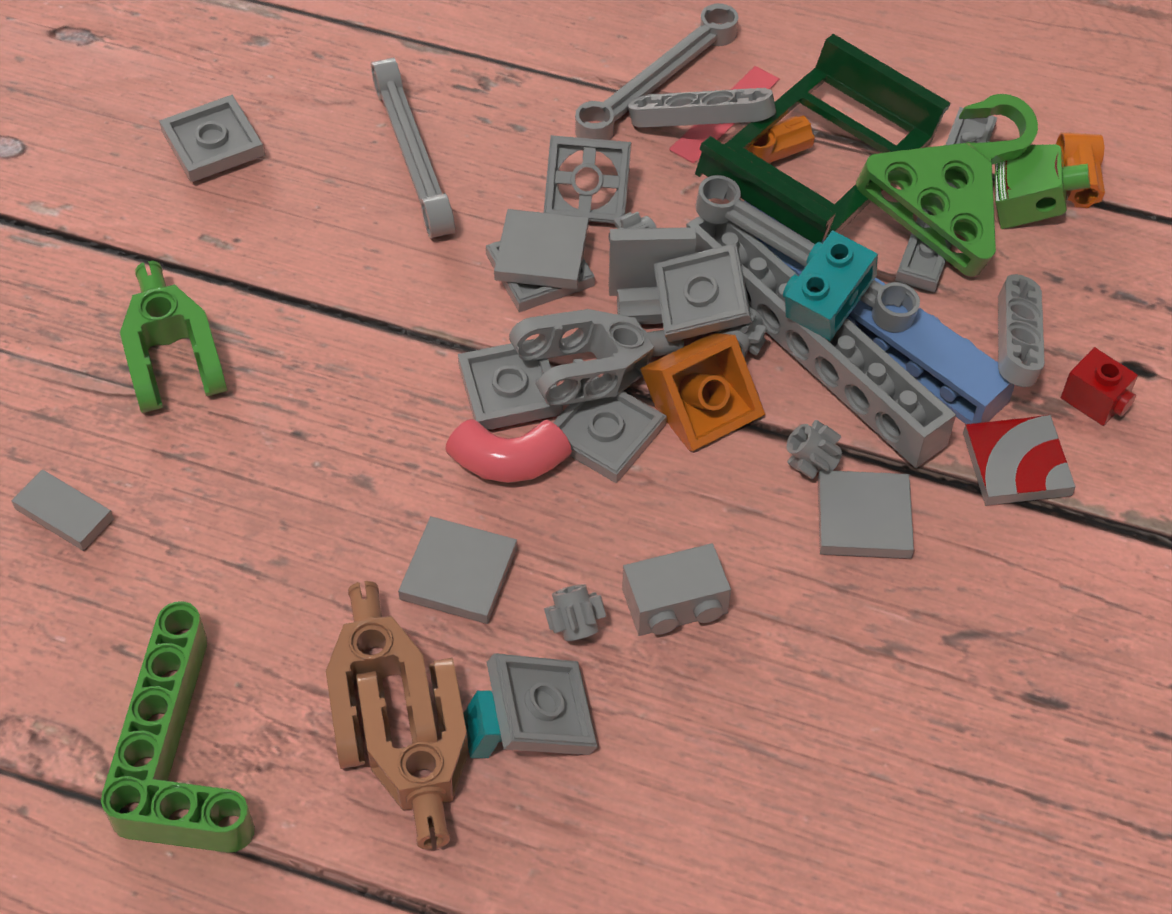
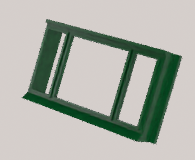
[695,34,951,244]

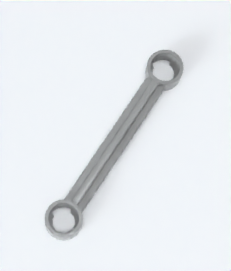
[575,4,738,140]
[371,57,455,238]
[695,175,920,332]

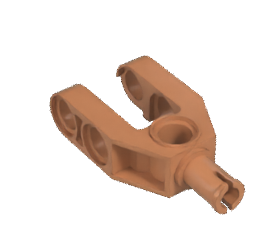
[326,581,437,769]
[356,657,469,850]

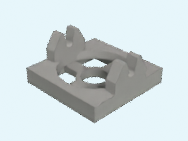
[544,135,632,224]

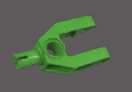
[120,261,228,413]

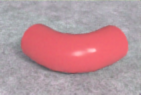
[445,419,572,483]

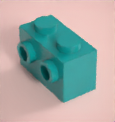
[783,230,878,341]

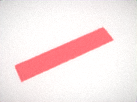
[669,66,780,163]

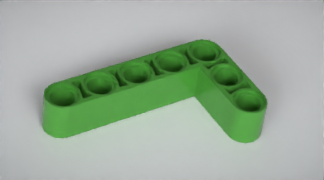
[101,601,255,853]

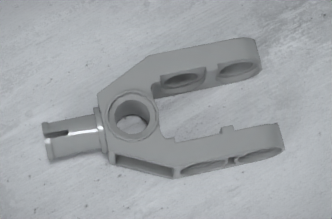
[509,309,684,406]

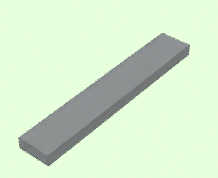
[895,107,997,292]

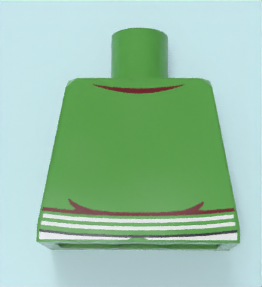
[995,144,1090,229]

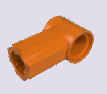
[744,115,815,164]
[1056,132,1105,208]

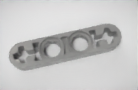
[628,88,776,127]
[998,274,1045,387]

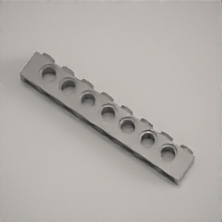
[686,216,956,468]

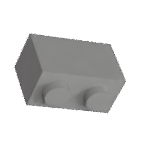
[622,543,731,636]

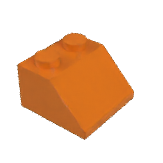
[640,333,765,451]

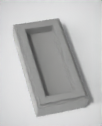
[11,469,114,551]

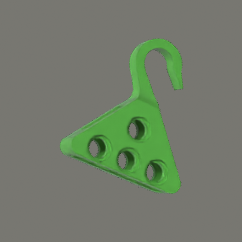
[856,94,1038,277]

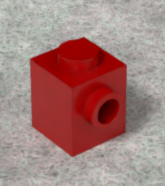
[1060,347,1138,427]

